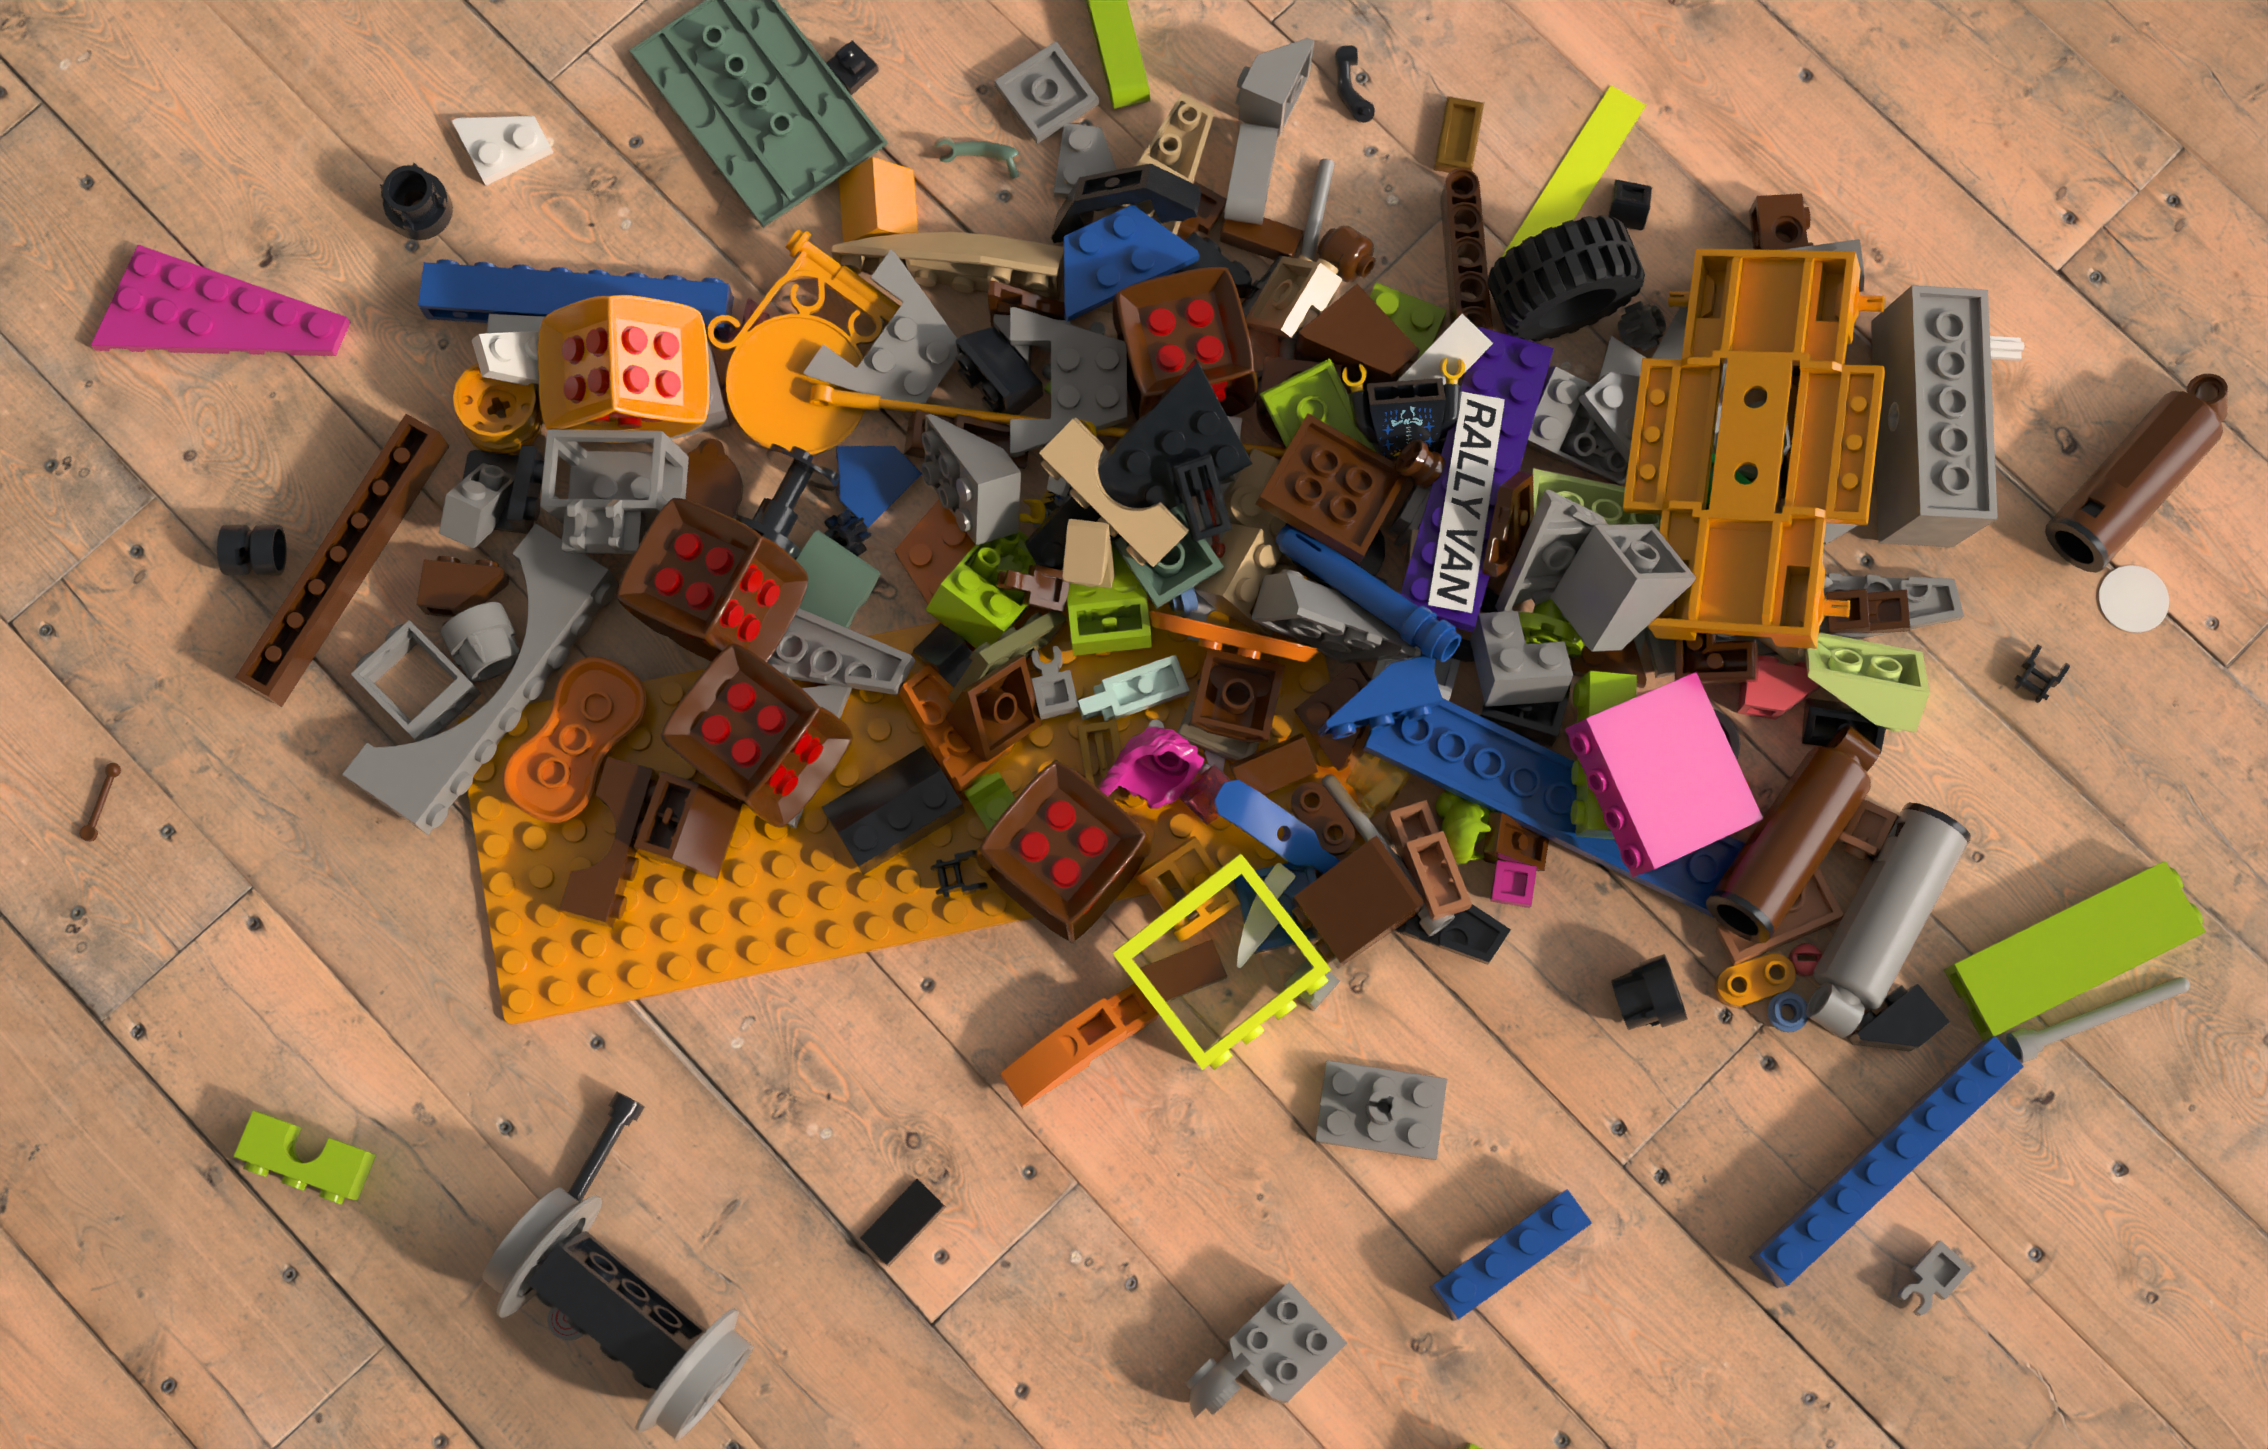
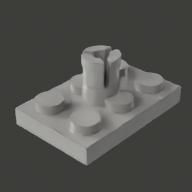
[1315,1060,1447,1161]

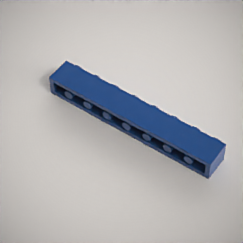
[418,259,734,340]
[1749,1036,2024,1288]

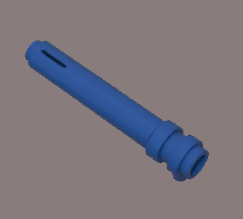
[1276,524,1461,669]

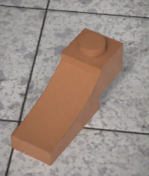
[1385,800,1472,921]

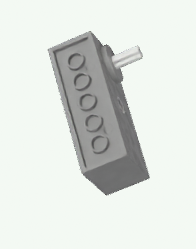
[1871,285,2024,547]

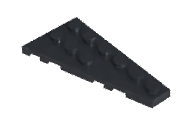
[1024,358,1252,570]

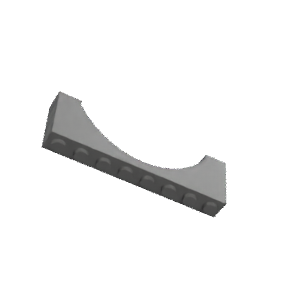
[342,524,619,835]

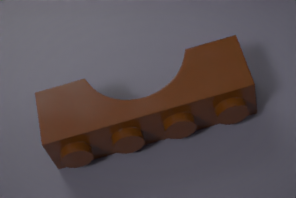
[559,757,659,928]

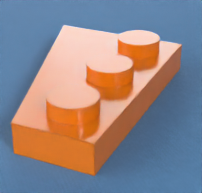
[899,664,1013,795]

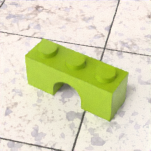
[233,1110,376,1205]

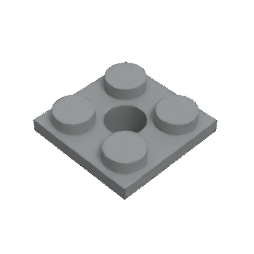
[1389,484,1432,548]

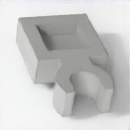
[1031,646,1079,720]
[1897,1240,1972,1316]

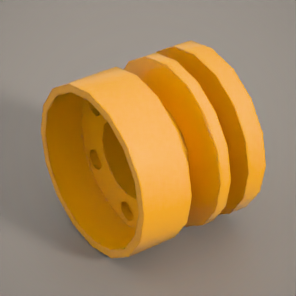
[453,362,543,455]

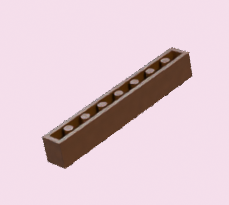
[235,414,450,707]

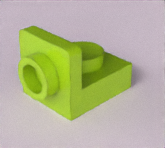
[964,772,1015,832]

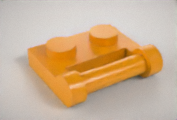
[1135,836,1240,942]

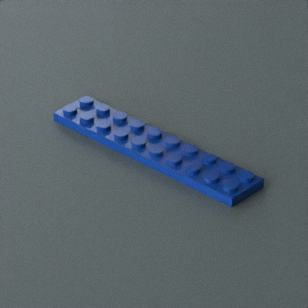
[1362,698,1745,918]

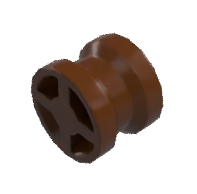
[1395,439,1445,489]

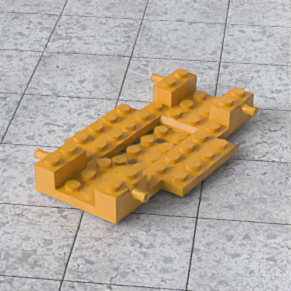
[1623,249,1885,649]

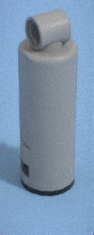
[1806,802,1971,1038]

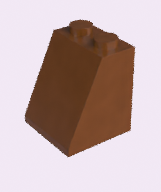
[1295,284,1420,390]
[1291,835,1424,969]

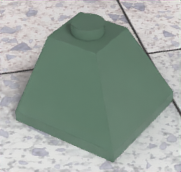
[1114,504,1224,609]

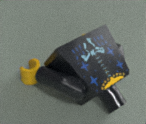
[1342,357,1466,460]

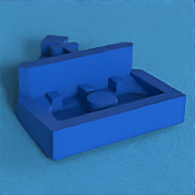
[836,446,922,528]

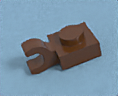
[1177,182,1227,241]
[996,564,1070,612]

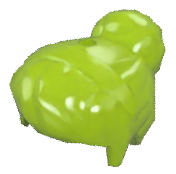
[1435,790,1493,865]

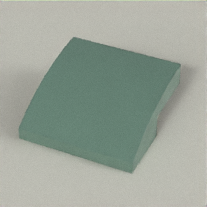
[796,530,881,629]

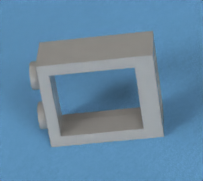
[351,620,482,742]

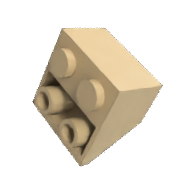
[1194,523,1305,637]

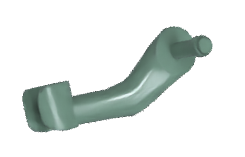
[935,137,1019,179]

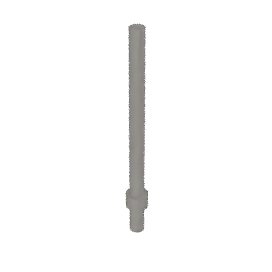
[1278,159,1335,359]

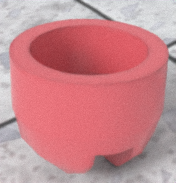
[1788,943,1822,977]

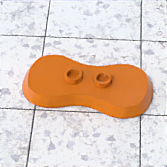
[1148,610,1319,663]
[503,656,647,823]

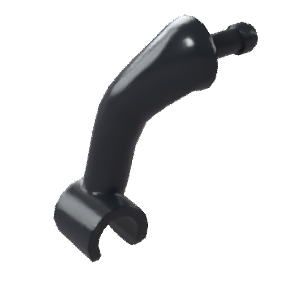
[1335,45,1375,123]

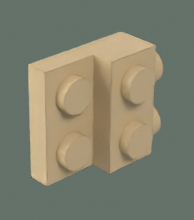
[1245,255,1342,338]

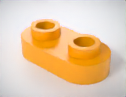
[1714,953,1796,1008]

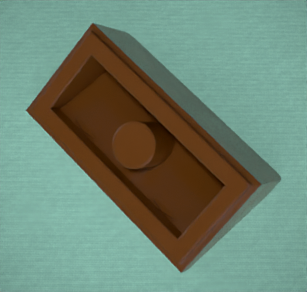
[1220,217,1304,261]

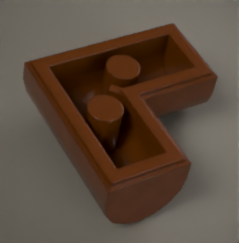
[1675,633,1759,684]

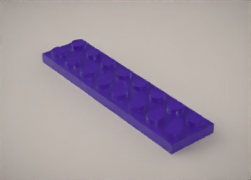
[1400,327,1554,632]

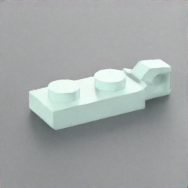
[1077,655,1190,721]

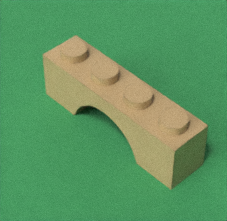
[1039,417,1189,567]

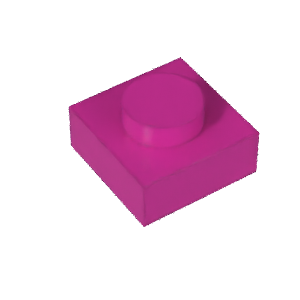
[1490,860,1537,908]

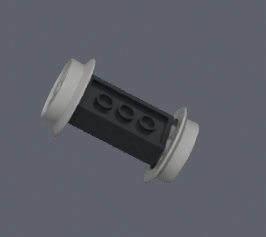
[483,1187,754,1441]

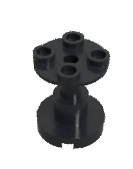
[731,443,840,560]

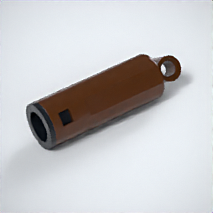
[2045,374,2228,573]
[1706,725,1881,943]

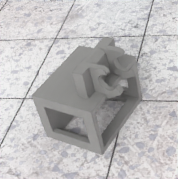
[540,429,689,554]

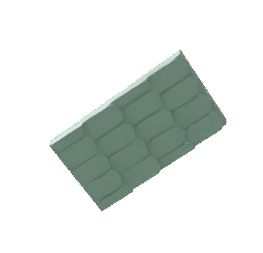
[629,0,888,228]

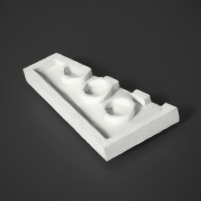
[472,331,539,386]

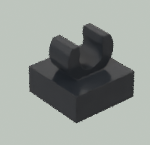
[826,40,879,95]

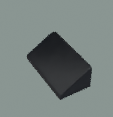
[1801,698,1886,754]
[860,1179,946,1267]

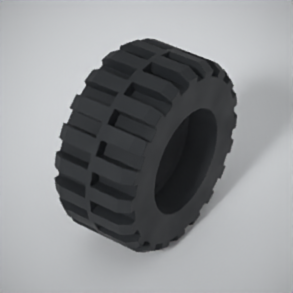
[1488,215,1645,342]

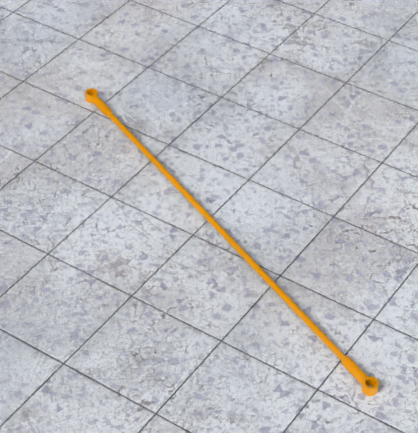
[810,385,1626,487]

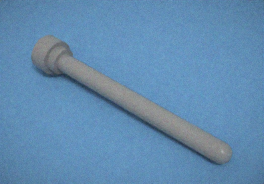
[1322,774,1455,936]
[2006,977,2190,1064]

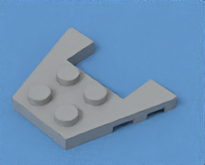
[803,249,958,404]
[1010,307,1127,457]

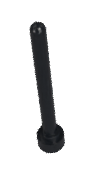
[568,1091,645,1202]

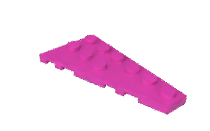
[91,245,351,356]

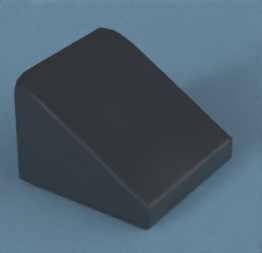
[1608,180,1652,230]

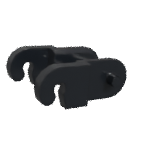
[2014,644,2070,703]
[930,850,988,898]

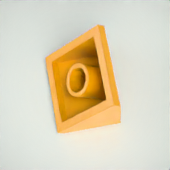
[839,157,918,243]

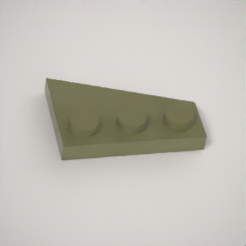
[948,611,1067,704]

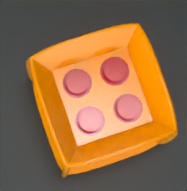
[538,295,709,443]

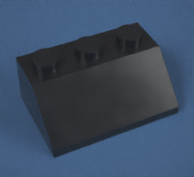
[822,745,965,875]

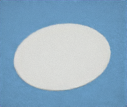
[2099,565,2169,633]

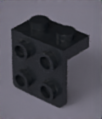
[462,445,544,534]

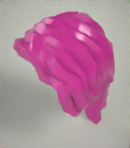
[1099,727,1204,809]

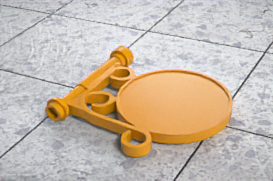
[707,229,900,456]

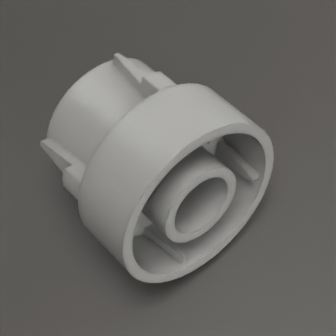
[440,602,520,682]

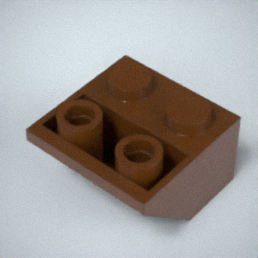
[634,771,744,879]

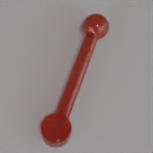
[1204,488,1225,558]

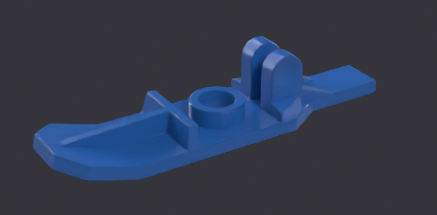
[1213,779,1341,874]

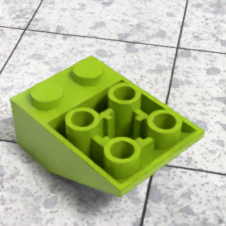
[925,530,1036,649]
[1067,537,1152,656]

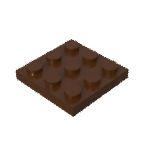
[1255,413,1408,564]

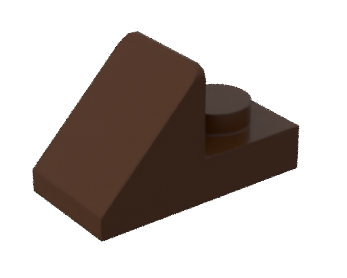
[1483,813,1549,871]

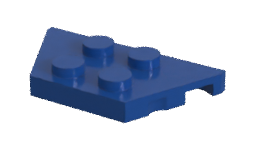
[1063,204,1200,322]

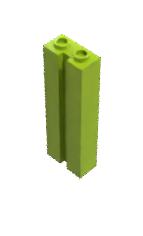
[1944,860,2206,1041]

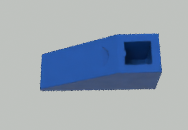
[1318,656,1443,739]

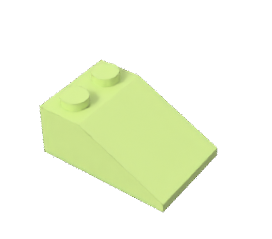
[1804,632,1930,733]

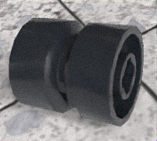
[217,525,287,575]

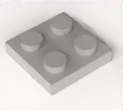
[994,41,1099,144]

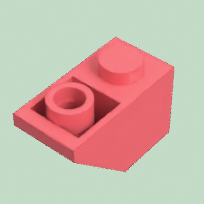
[1737,656,1821,720]

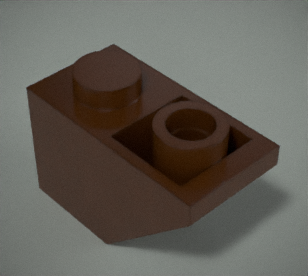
[416,556,510,617]

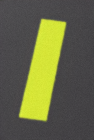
[1501,85,1646,257]

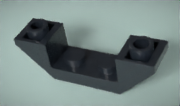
[1051,163,1202,243]

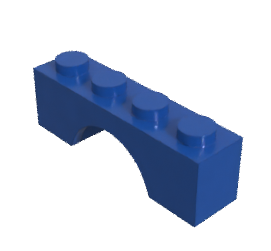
[1429,1189,1592,1321]

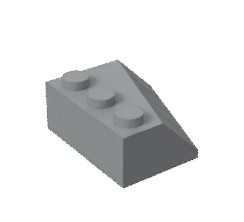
[1251,570,1416,663]

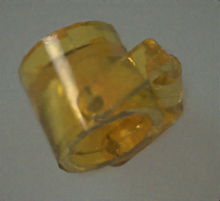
[1345,751,1412,820]

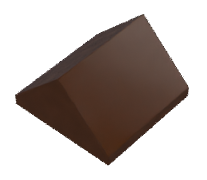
[945,654,1042,762]

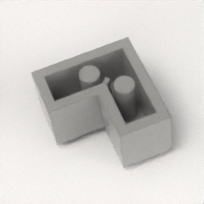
[1470,611,1573,707]

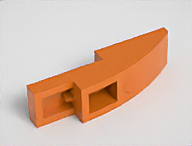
[1000,983,1159,1108]

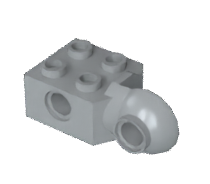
[1185,1282,1347,1418]

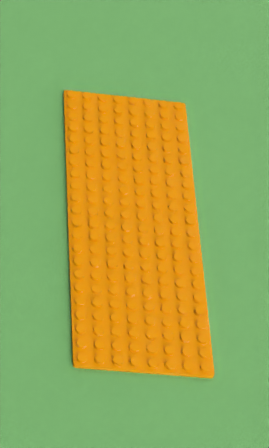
[457,575,1366,1025]

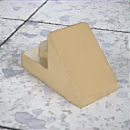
[1063,519,1115,588]

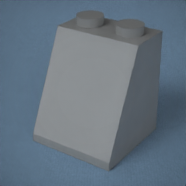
[1550,524,1696,651]

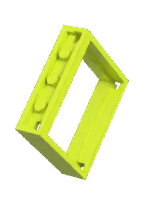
[1112,853,1331,1070]

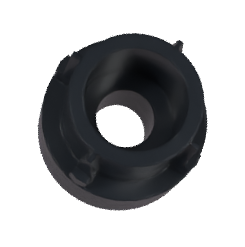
[380,163,453,240]
[1611,954,1688,1030]

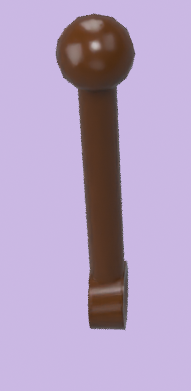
[79,763,121,842]

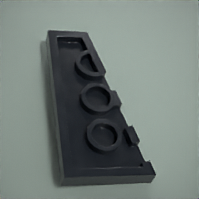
[1394,853,1511,965]

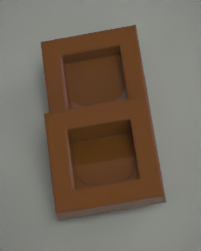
[1826,589,1911,633]

